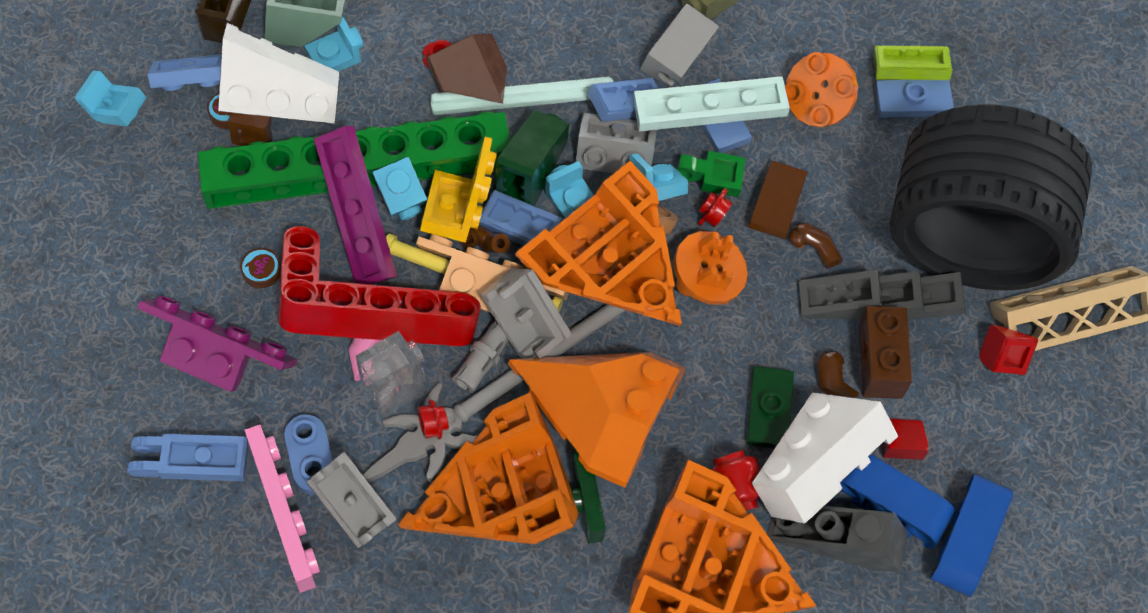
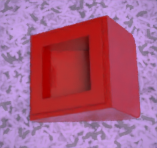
[979,325,1039,375]
[882,419,929,460]

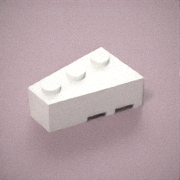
[218,23,339,123]
[752,392,898,523]

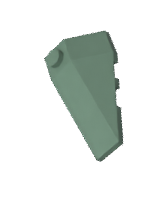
[264,0,345,47]

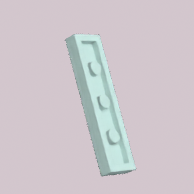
[633,76,790,131]

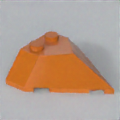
[515,161,682,326]
[508,352,687,488]
[398,392,578,544]
[627,460,816,613]

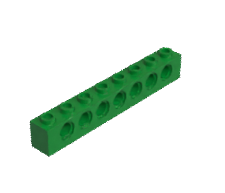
[198,112,510,209]

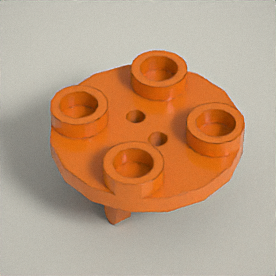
[785,52,858,127]
[673,231,748,305]

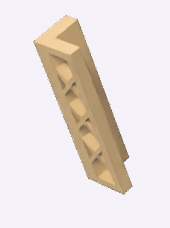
[989,266,1148,351]

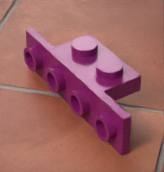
[137,296,298,392]

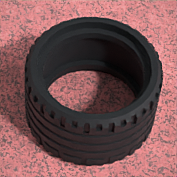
[889,104,1092,290]

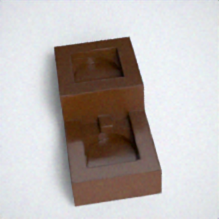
[749,161,808,239]

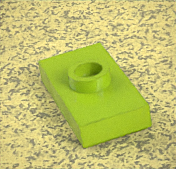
[874,46,952,80]

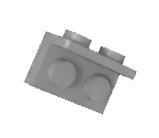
[576,113,657,173]

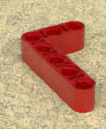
[278,226,481,346]

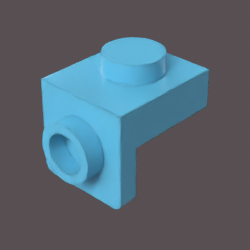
[75,71,147,127]
[372,157,427,221]

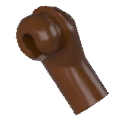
[789,222,843,269]
[459,225,510,253]

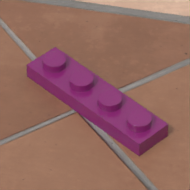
[314,126,397,285]

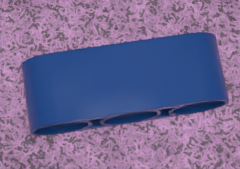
[840,454,956,549]
[930,473,1013,597]

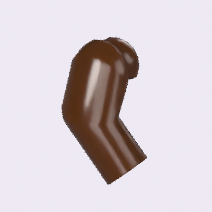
[816,351,860,398]

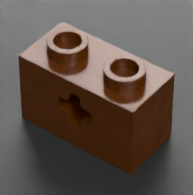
[859,306,912,399]

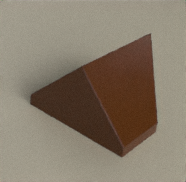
[426,33,507,104]

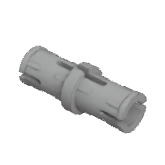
[452,319,509,393]

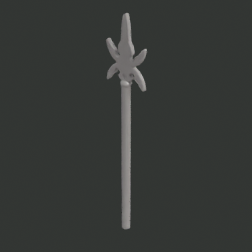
[363,260,675,483]

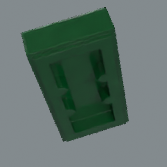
[747,366,794,449]
[571,453,606,544]

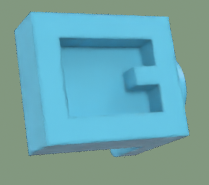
[304,17,363,71]
[629,153,688,201]
[545,161,594,219]

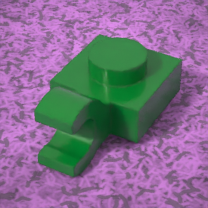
[677,151,746,197]

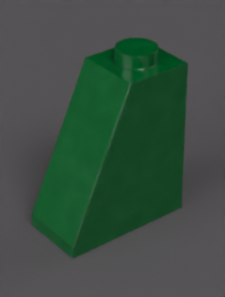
[496,110,569,206]

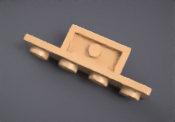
[416,234,569,314]

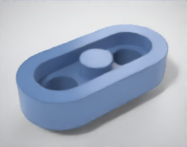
[284,415,333,495]

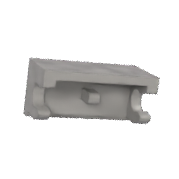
[640,3,719,87]
[480,268,572,359]
[306,452,397,548]

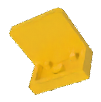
[420,137,497,243]

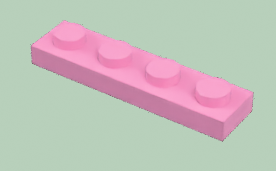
[245,424,320,593]

